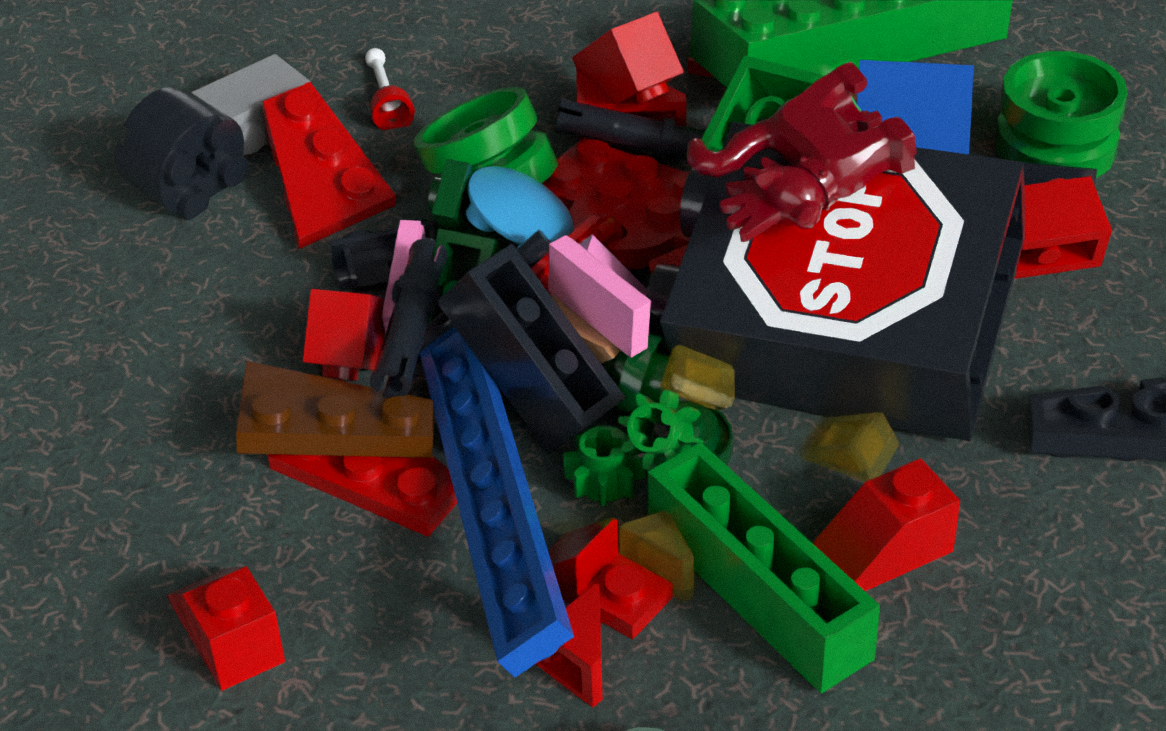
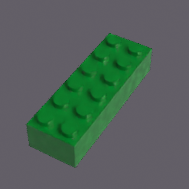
[690,0,1013,88]

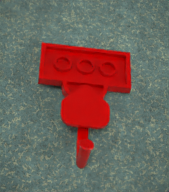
[531,138,690,295]

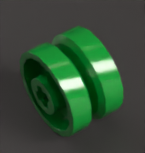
[995,51,1128,179]
[414,87,558,183]

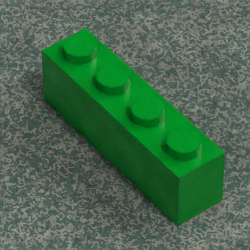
[648,442,880,694]

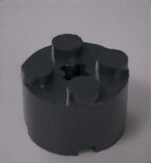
[115,87,249,220]

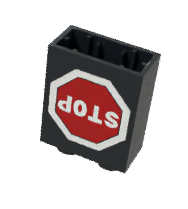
[646,122,1026,442]

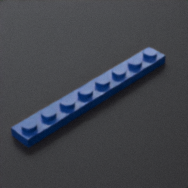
[420,326,574,678]

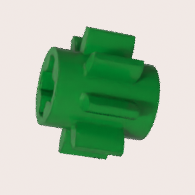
[618,389,704,470]
[564,426,645,506]

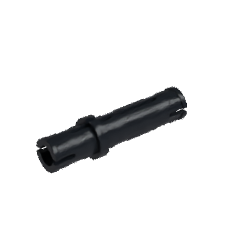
[554,97,705,161]
[370,238,448,398]

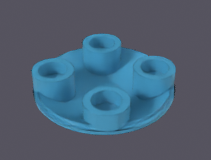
[466,166,574,246]

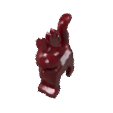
[687,62,917,242]

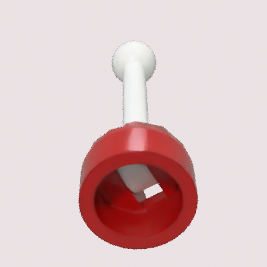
[365,48,415,130]

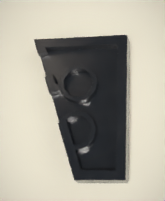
[1027,377,1166,461]

